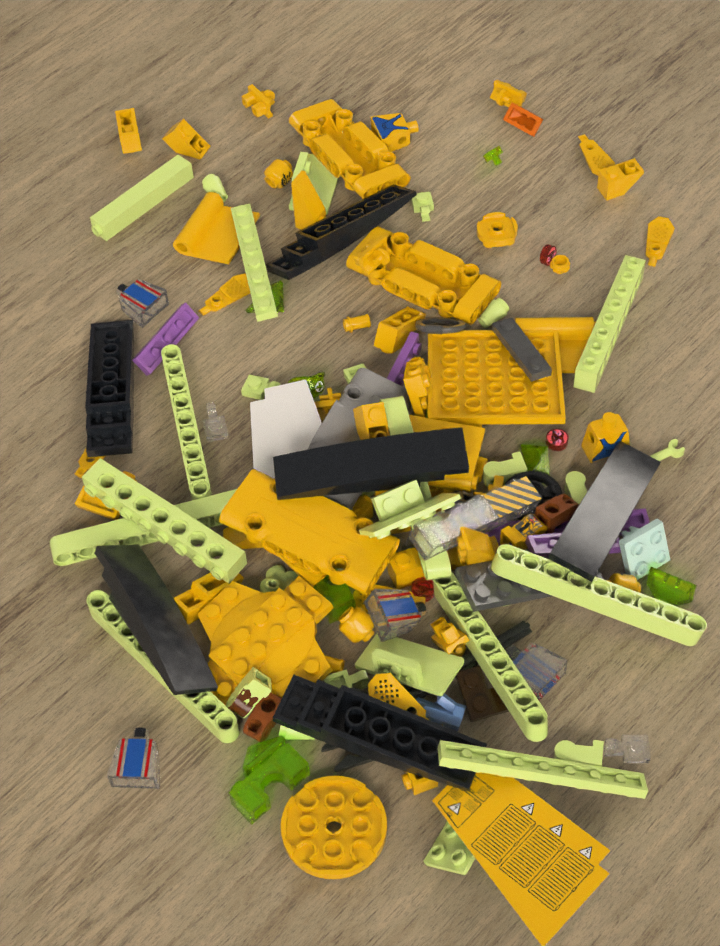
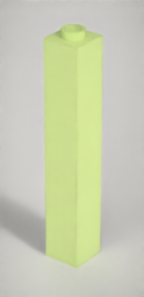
[90,155,194,241]

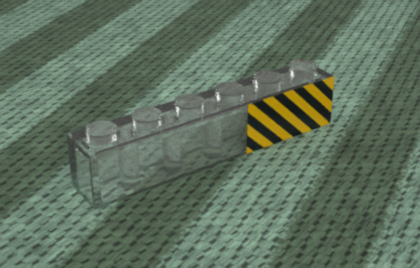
[408,476,542,561]

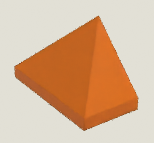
[503,102,543,137]

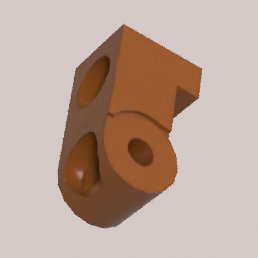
[535,493,579,534]
[243,692,282,743]

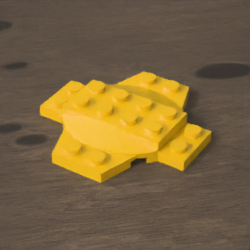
[197,576,334,706]

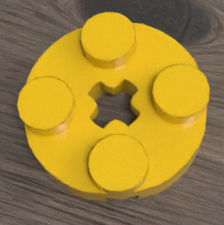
[477,212,518,248]

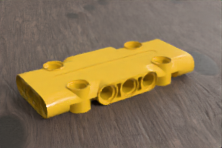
[289,99,411,199]
[346,226,501,325]
[219,469,400,595]

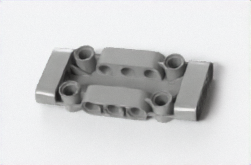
[307,368,412,510]

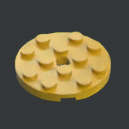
[281,776,387,879]

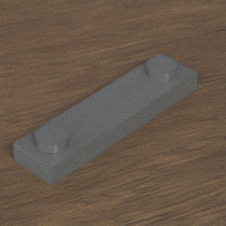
[492,318,552,382]

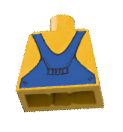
[371,113,419,152]
[581,412,630,463]

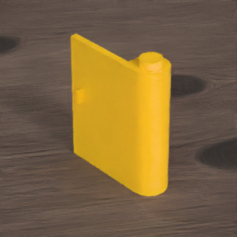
[173,192,260,265]
[515,317,596,373]
[409,415,485,493]

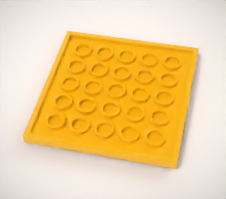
[428,330,566,425]

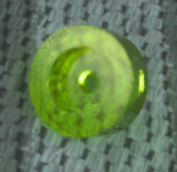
[483,146,503,166]

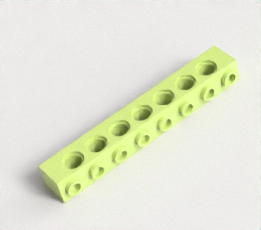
[573,255,646,393]
[82,458,247,584]

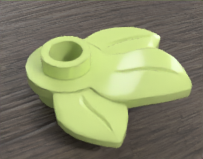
[260,565,299,593]

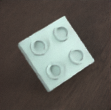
[619,519,670,580]

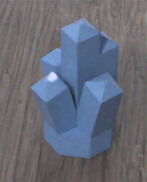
[414,693,466,732]

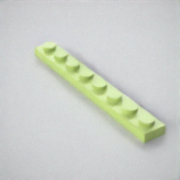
[231,204,278,322]
[438,740,648,799]

